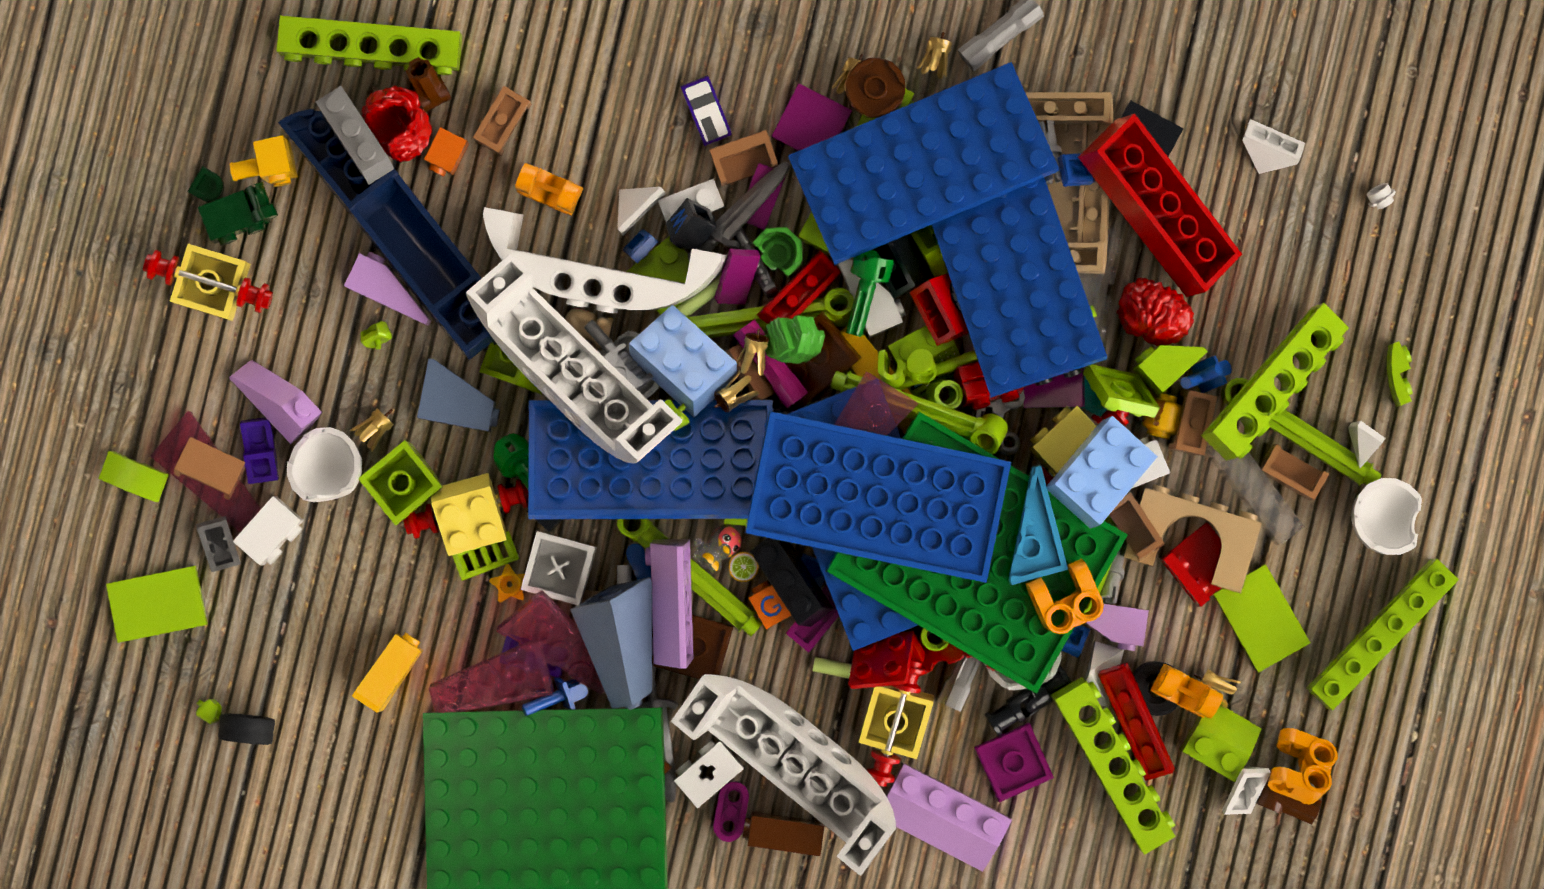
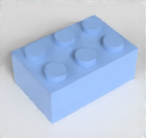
[629,304,737,417]
[1047,416,1158,528]

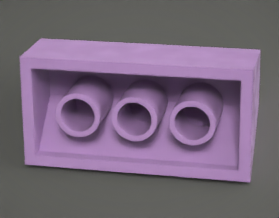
[645,539,693,669]
[886,762,1012,872]

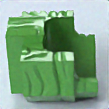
[753,227,802,278]
[764,315,825,364]

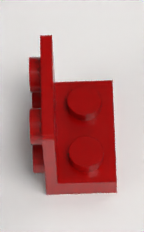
[1159,523,1222,607]
[848,631,925,689]

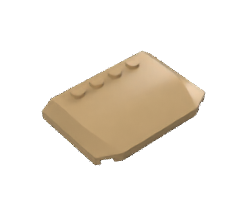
[1025,92,1113,274]

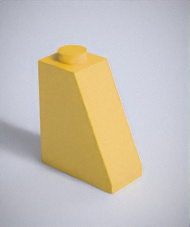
[352,632,423,713]

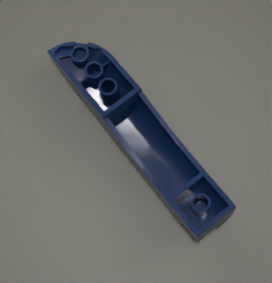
[278,109,497,360]

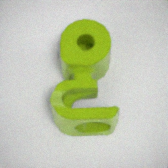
[878,349,938,389]

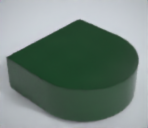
[187,166,224,202]

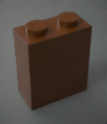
[743,811,825,856]

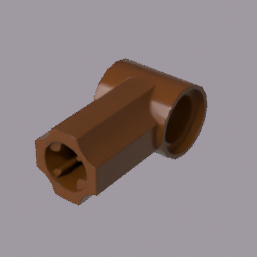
[405,57,452,112]
[1256,778,1322,824]

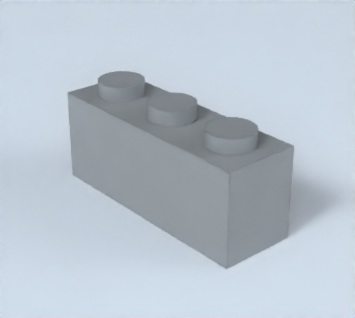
[315,86,394,185]

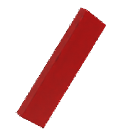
[1098,662,1175,781]

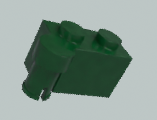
[198,182,278,246]

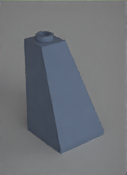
[570,577,652,710]

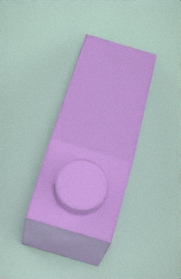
[344,252,431,326]
[229,360,322,444]
[1085,604,1149,651]

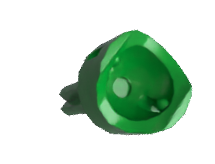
[846,250,894,337]
[494,433,529,490]

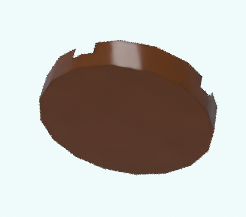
[846,58,905,118]

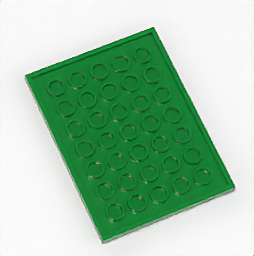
[825,411,1128,694]
[423,707,668,889]

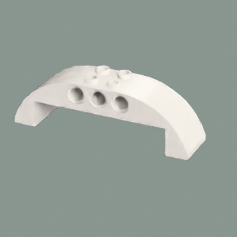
[483,207,728,313]
[466,253,682,463]
[671,674,896,876]

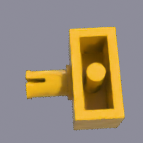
[229,135,298,187]

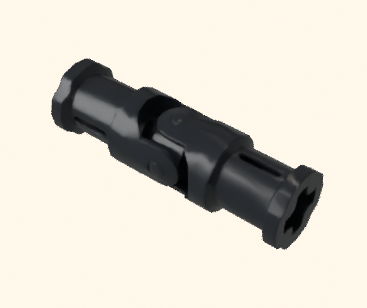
[984,665,1072,737]

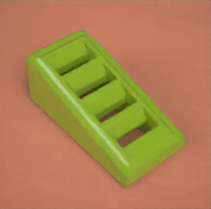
[452,531,520,581]

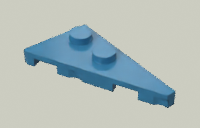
[1008,465,1068,585]

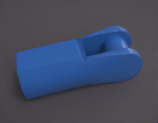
[626,543,651,580]

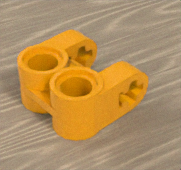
[515,163,583,216]
[1026,558,1104,634]
[1150,664,1223,719]
[1268,728,1338,805]

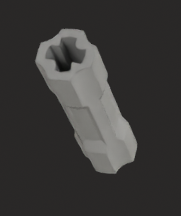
[958,0,1044,71]
[936,656,981,712]

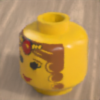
[1142,393,1182,439]

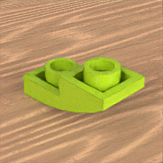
[1387,341,1413,407]
[98,451,169,502]

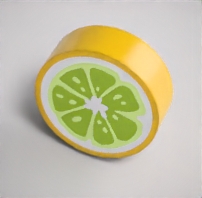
[728,552,759,582]

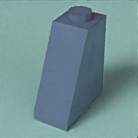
[417,358,500,432]

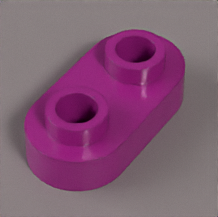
[713,781,749,842]

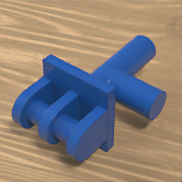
[1180,355,1232,393]
[522,677,588,716]

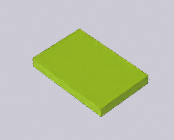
[1213,564,1311,673]
[106,566,208,643]

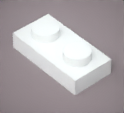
[658,178,725,222]

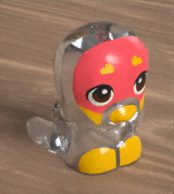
[693,525,742,573]

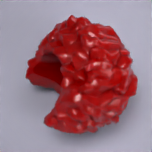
[361,85,433,163]
[1116,278,1194,346]

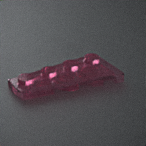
[834,372,919,436]
[150,410,261,532]
[497,590,605,695]
[429,637,554,713]

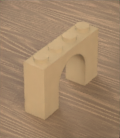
[1124,484,1262,594]

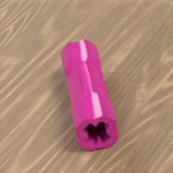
[733,319,808,408]

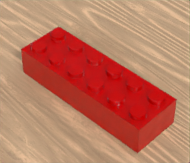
[1078,113,1242,297]

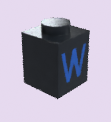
[666,198,717,251]

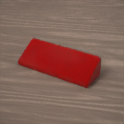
[756,251,841,324]

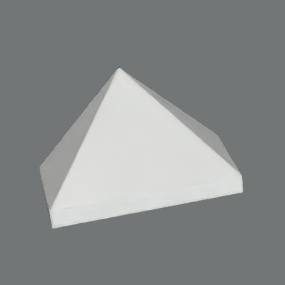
[1242,119,1305,174]
[618,187,666,236]
[1348,421,1386,468]
[1085,641,1124,707]
[1222,766,1271,814]

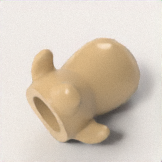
[565,308,614,350]

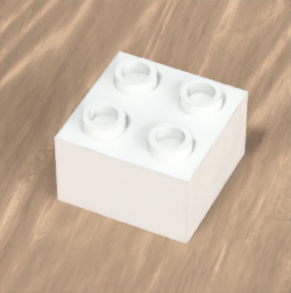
[521,531,597,605]

